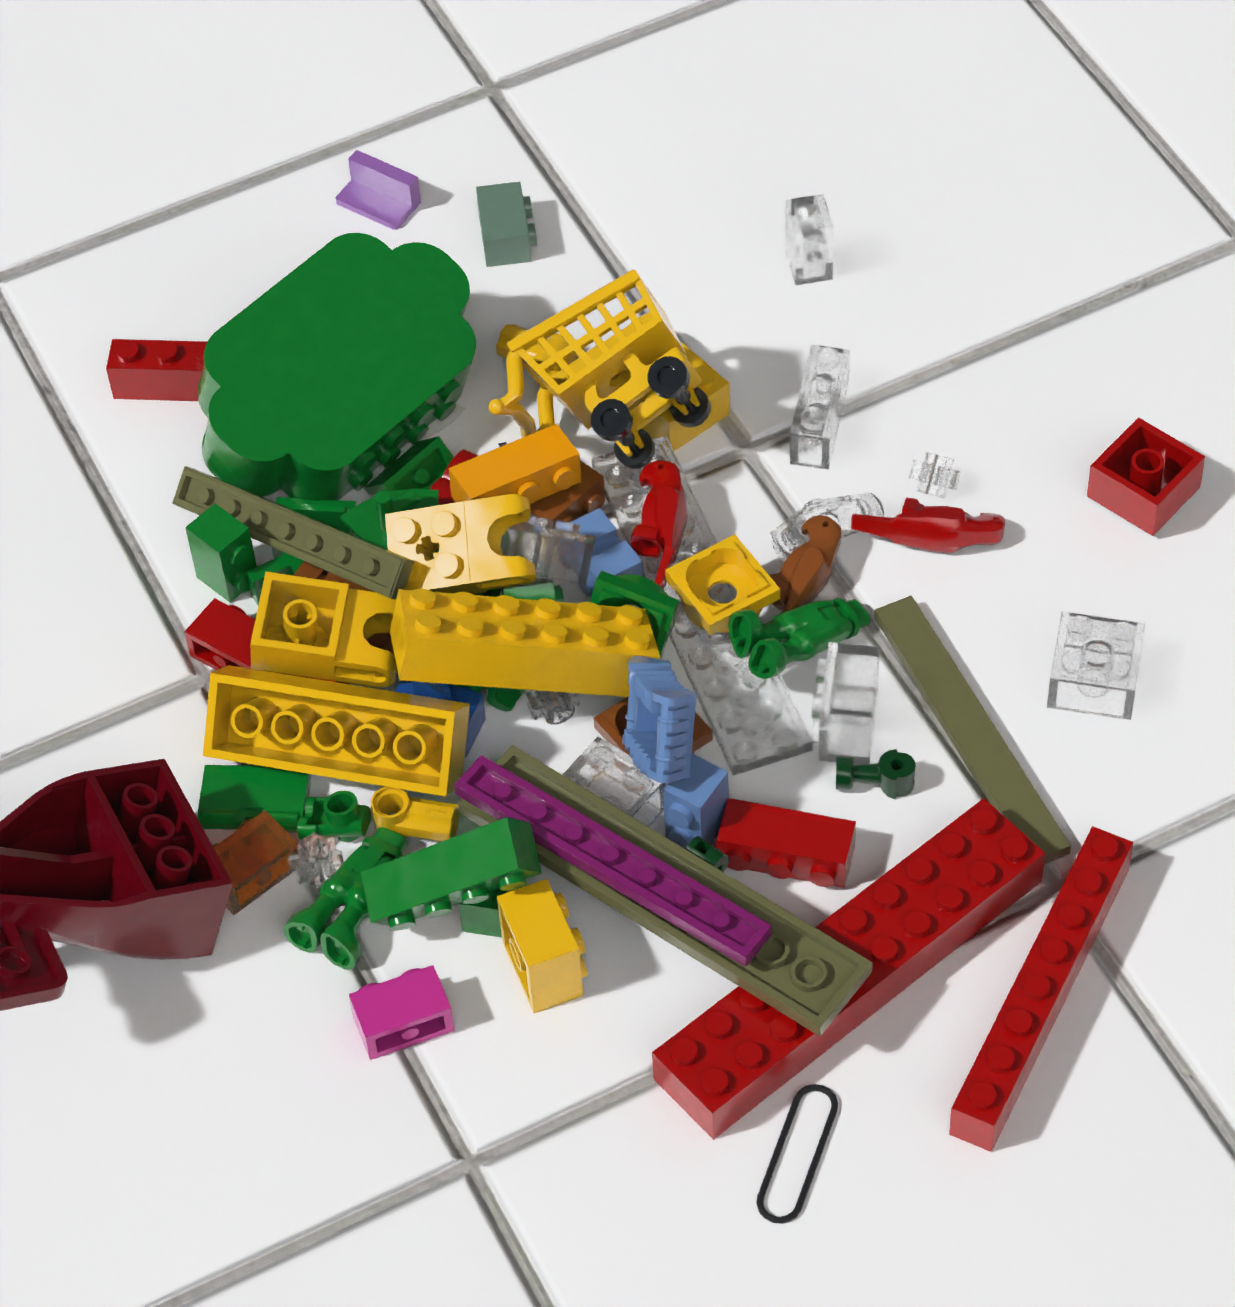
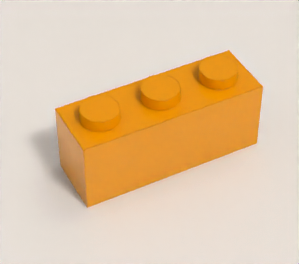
[448,424,581,504]

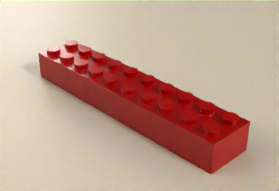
[652,798,1045,1140]

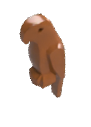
[769,515,841,614]

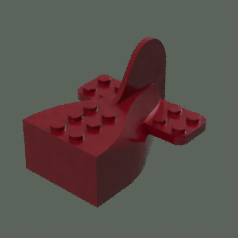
[0,758,233,1011]

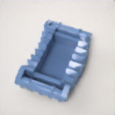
[622,656,697,783]

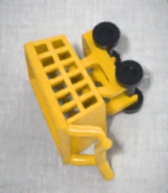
[488,269,711,469]

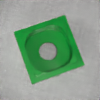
[590,571,680,660]

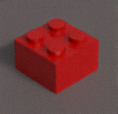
[1087,417,1205,536]

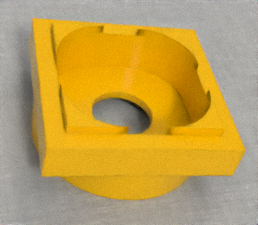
[665,534,780,635]

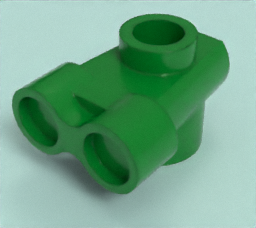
[297,791,371,842]

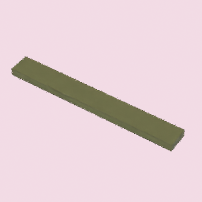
[172,466,415,600]
[874,595,1071,864]

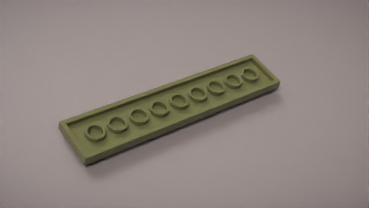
[458,745,873,1036]

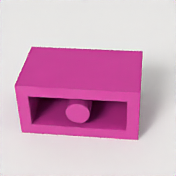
[349,965,455,1060]

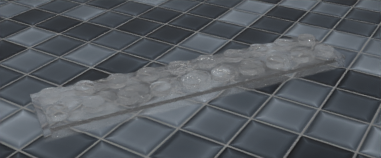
[591,436,813,776]

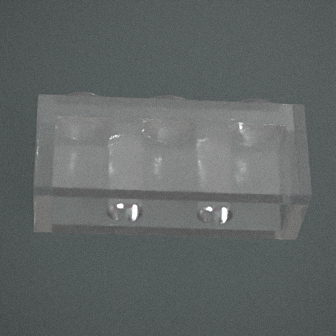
[790,344,850,470]

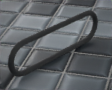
[756,1084,838,1224]

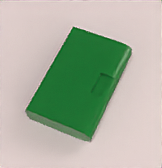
[197,765,312,831]

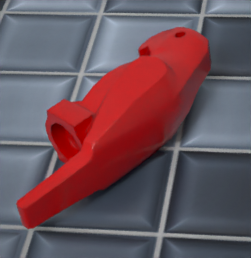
[631,460,688,589]
[851,497,1006,553]

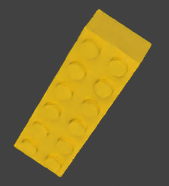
[390,588,660,697]
[203,665,470,797]

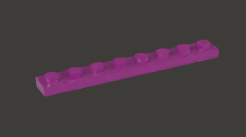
[454,755,772,967]

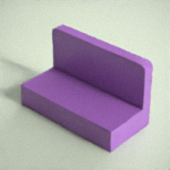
[336,150,421,230]

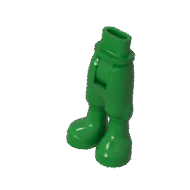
[728,598,870,679]
[283,827,408,970]

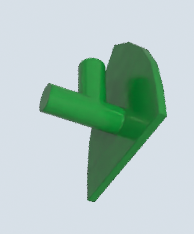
[339,488,439,550]

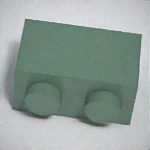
[476,181,537,267]

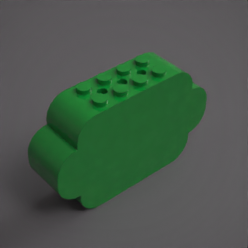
[197,233,476,501]

